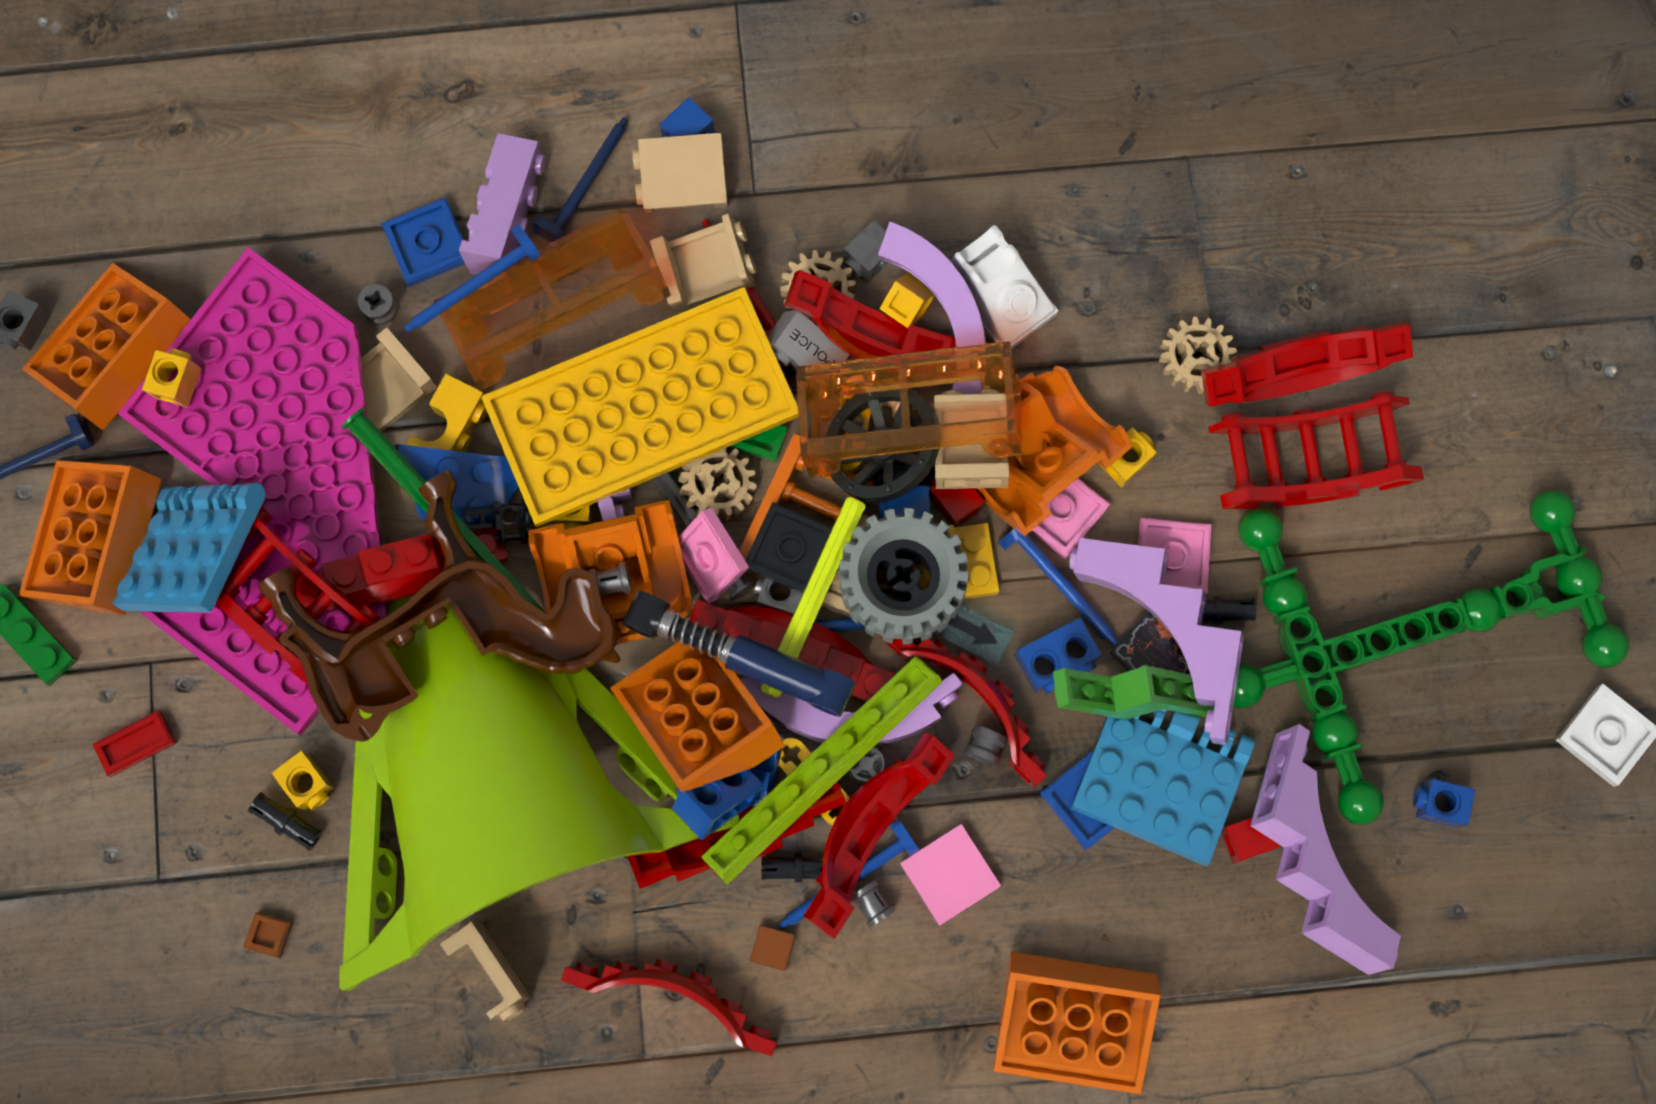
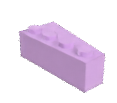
[459,133,546,282]

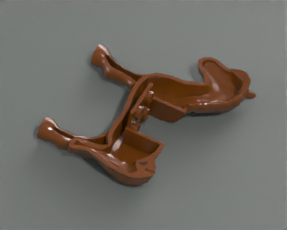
[258,470,621,742]

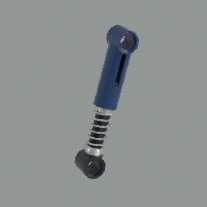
[622,590,856,717]

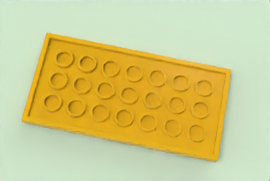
[481,287,801,528]

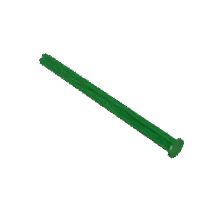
[341,407,546,613]

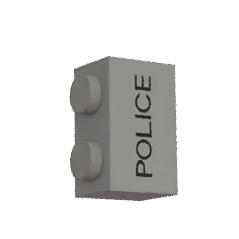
[767,310,849,388]

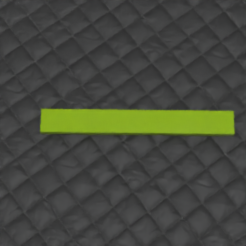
[701,656,942,885]

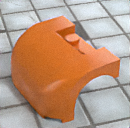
[974,365,1133,536]
[528,499,692,644]

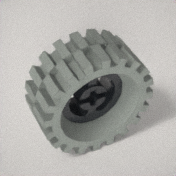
[839,508,969,644]

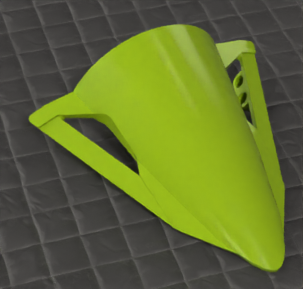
[339,596,739,991]

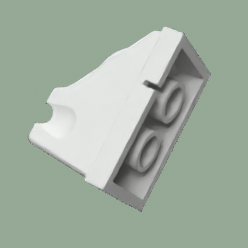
[951,225,1059,355]

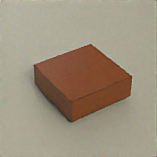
[243,912,293,958]
[750,925,795,971]

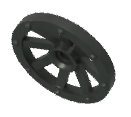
[824,385,941,502]

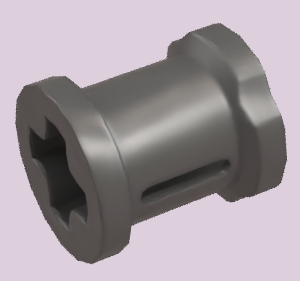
[589,562,632,600]
[851,879,895,928]

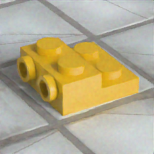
[914,523,999,599]

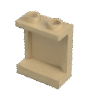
[632,133,728,213]
[650,213,757,313]
[361,328,437,433]
[934,390,1009,489]
[440,922,531,1022]

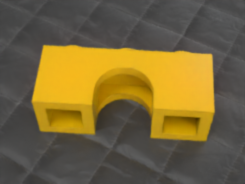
[406,374,488,452]

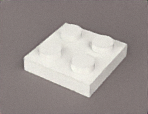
[1556,684,1656,787]

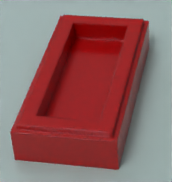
[92,711,177,777]

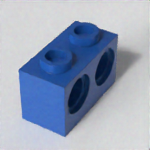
[1014,617,1101,694]
[672,769,763,840]

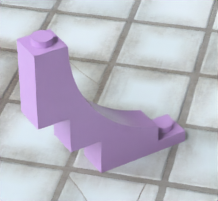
[1070,538,1244,745]
[1250,724,1401,975]

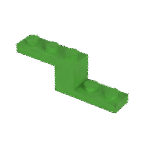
[1053,666,1214,720]

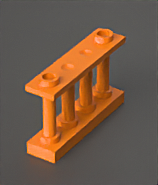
[739,433,875,573]

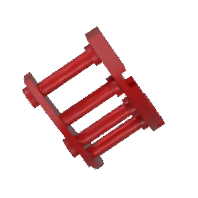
[1208,391,1424,510]
[216,506,380,685]

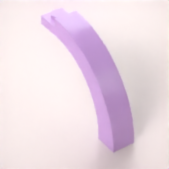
[878,221,986,395]
[741,673,962,746]

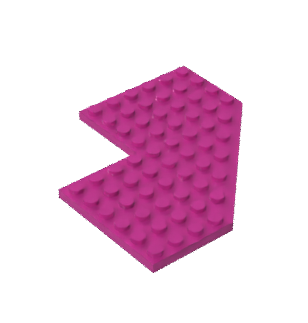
[118,247,390,735]

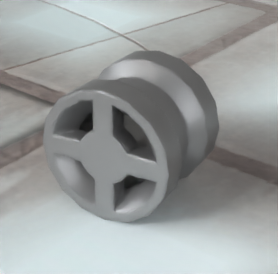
[358,284,398,325]
[965,726,1008,766]
[849,747,885,784]

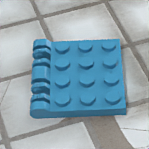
[112,483,265,613]
[1070,709,1256,867]

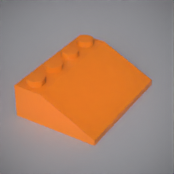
[22,263,191,430]
[18,460,162,616]
[610,641,785,793]
[993,951,1161,1095]

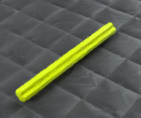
[761,497,865,698]

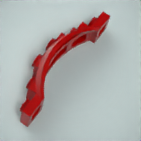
[784,270,987,376]
[1201,321,1414,407]
[296,528,508,611]
[690,600,896,703]
[880,635,1047,789]
[803,733,955,939]
[627,781,846,889]
[560,959,777,1057]

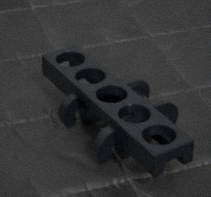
[462,499,554,546]

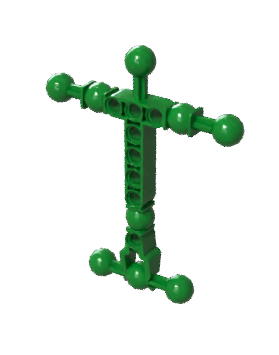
[1233,489,1630,825]

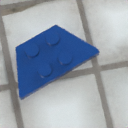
[395,444,518,523]

